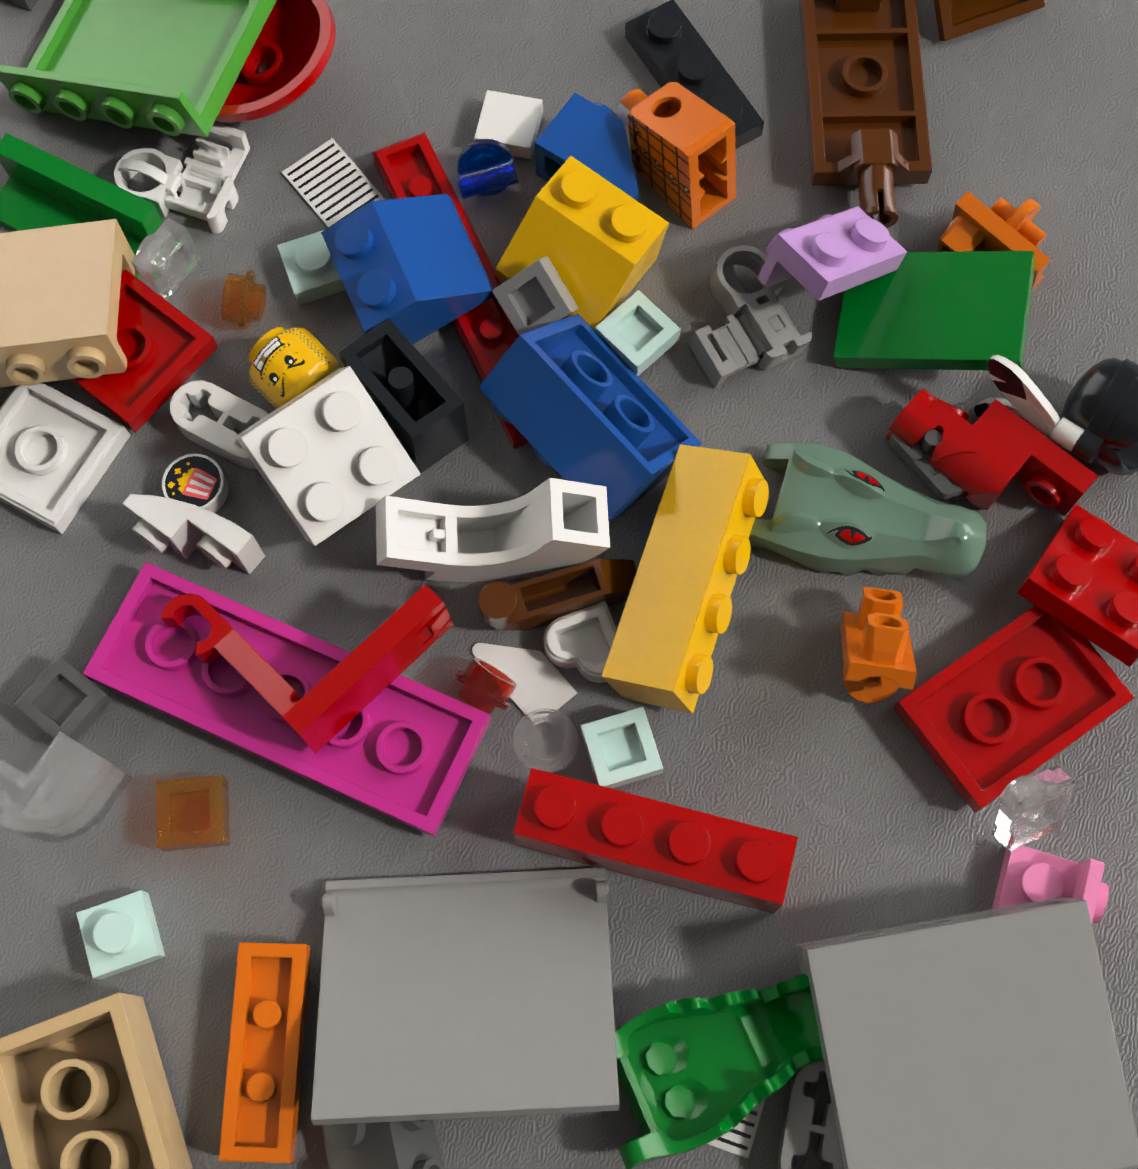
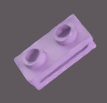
[757,206,907,301]

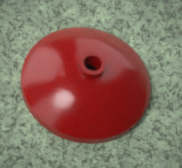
[215,0,336,123]

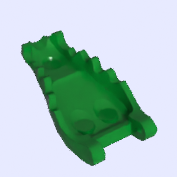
[615,974,823,1169]

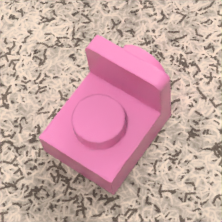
[992,843,1109,924]

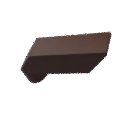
[478,558,637,631]

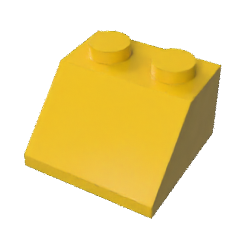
[494,156,669,330]

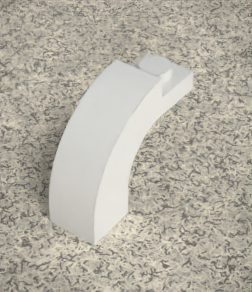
[376,478,610,582]

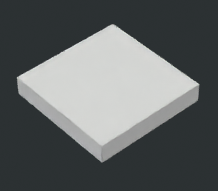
[0,382,131,534]

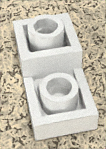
[122,494,265,575]

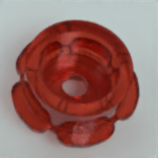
[455,657,517,715]

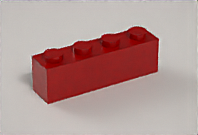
[513,768,798,914]

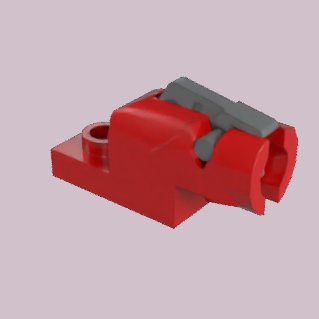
[885,388,1098,516]

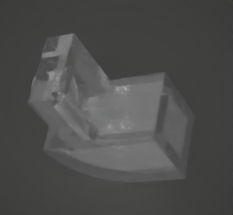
[0,731,132,842]

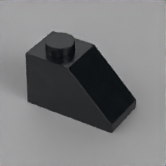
[338,319,469,473]

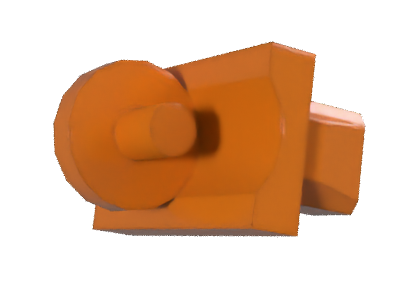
[937,191,1051,291]
[840,587,917,703]

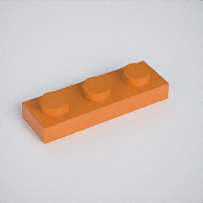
[219,942,312,1163]

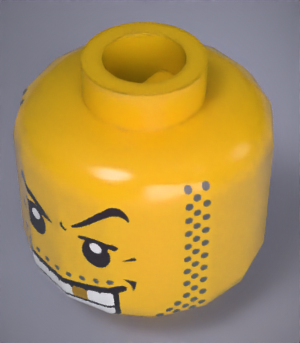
[248,327,340,409]

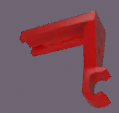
[160,584,454,754]

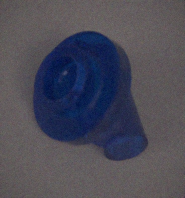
[457,139,519,199]

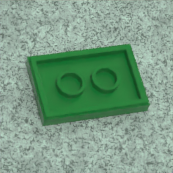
[833,251,1036,371]

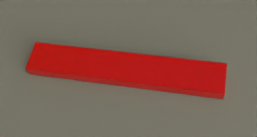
[372,132,530,449]

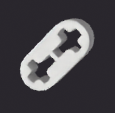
[170,380,268,469]

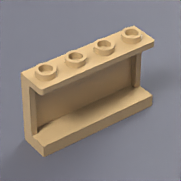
[0,219,136,387]

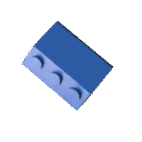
[478,314,702,521]

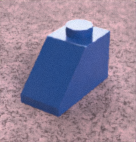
[534,93,639,202]

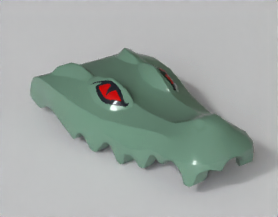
[749,442,987,581]

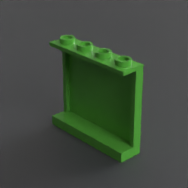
[0,0,277,137]

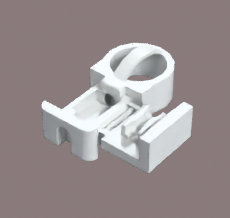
[114,122,250,234]

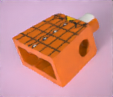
[617,82,736,230]

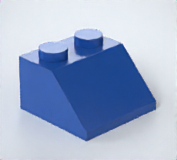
[321,194,495,345]

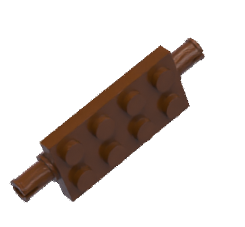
[799,0,932,228]

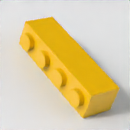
[601,444,769,714]

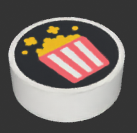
[162,453,228,513]

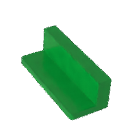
[0,133,170,279]

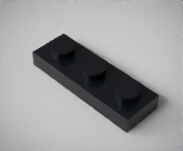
[625,0,764,149]

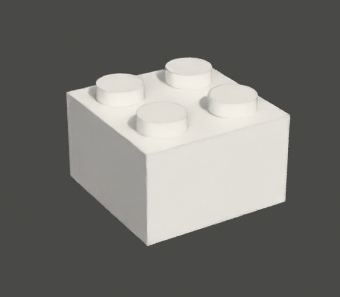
[235,366,421,546]

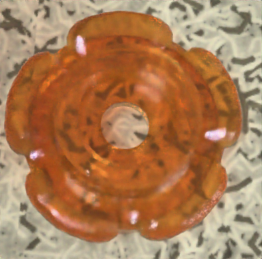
[222,270,266,329]

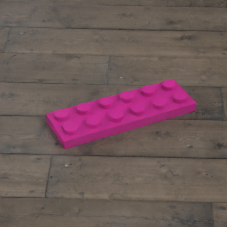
[83,562,491,838]

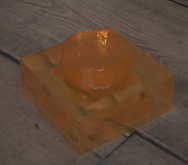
[156,775,230,851]

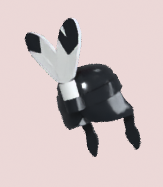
[974,355,1138,475]

